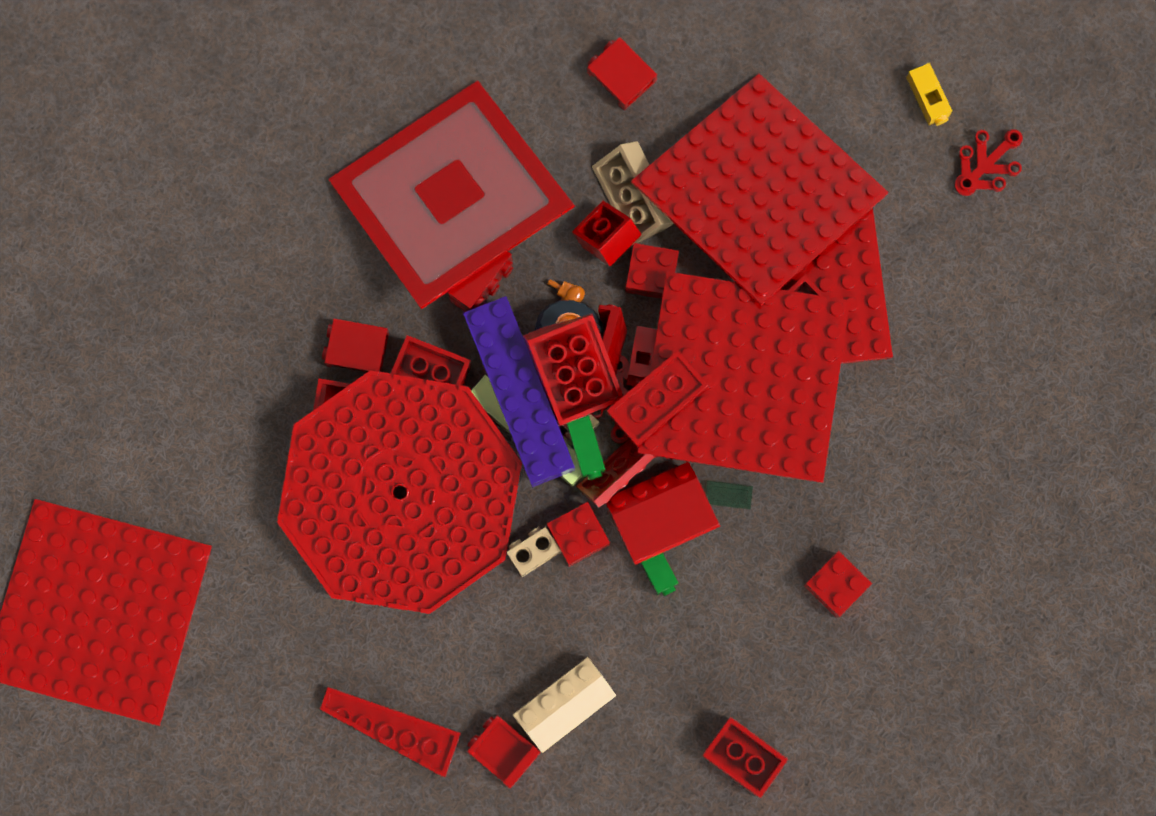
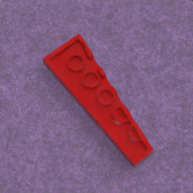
[320,687,461,777]

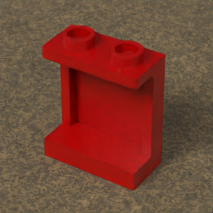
[587,37,657,111]
[598,304,627,375]
[322,319,389,372]
[467,715,541,789]

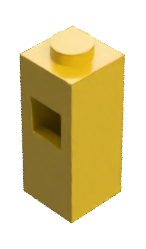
[906,63,952,126]

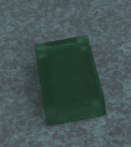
[705,481,753,510]

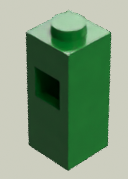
[567,416,605,480]
[640,553,678,597]

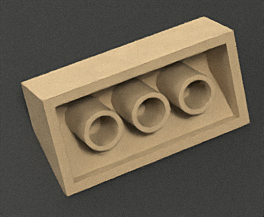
[592,141,674,246]
[513,657,616,753]

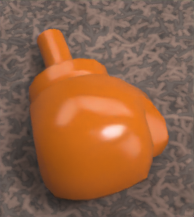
[548,279,585,303]

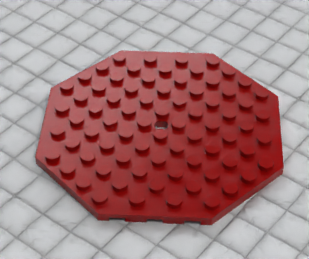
[277,370,522,614]

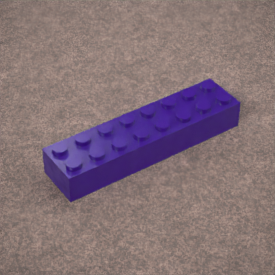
[463,296,575,488]

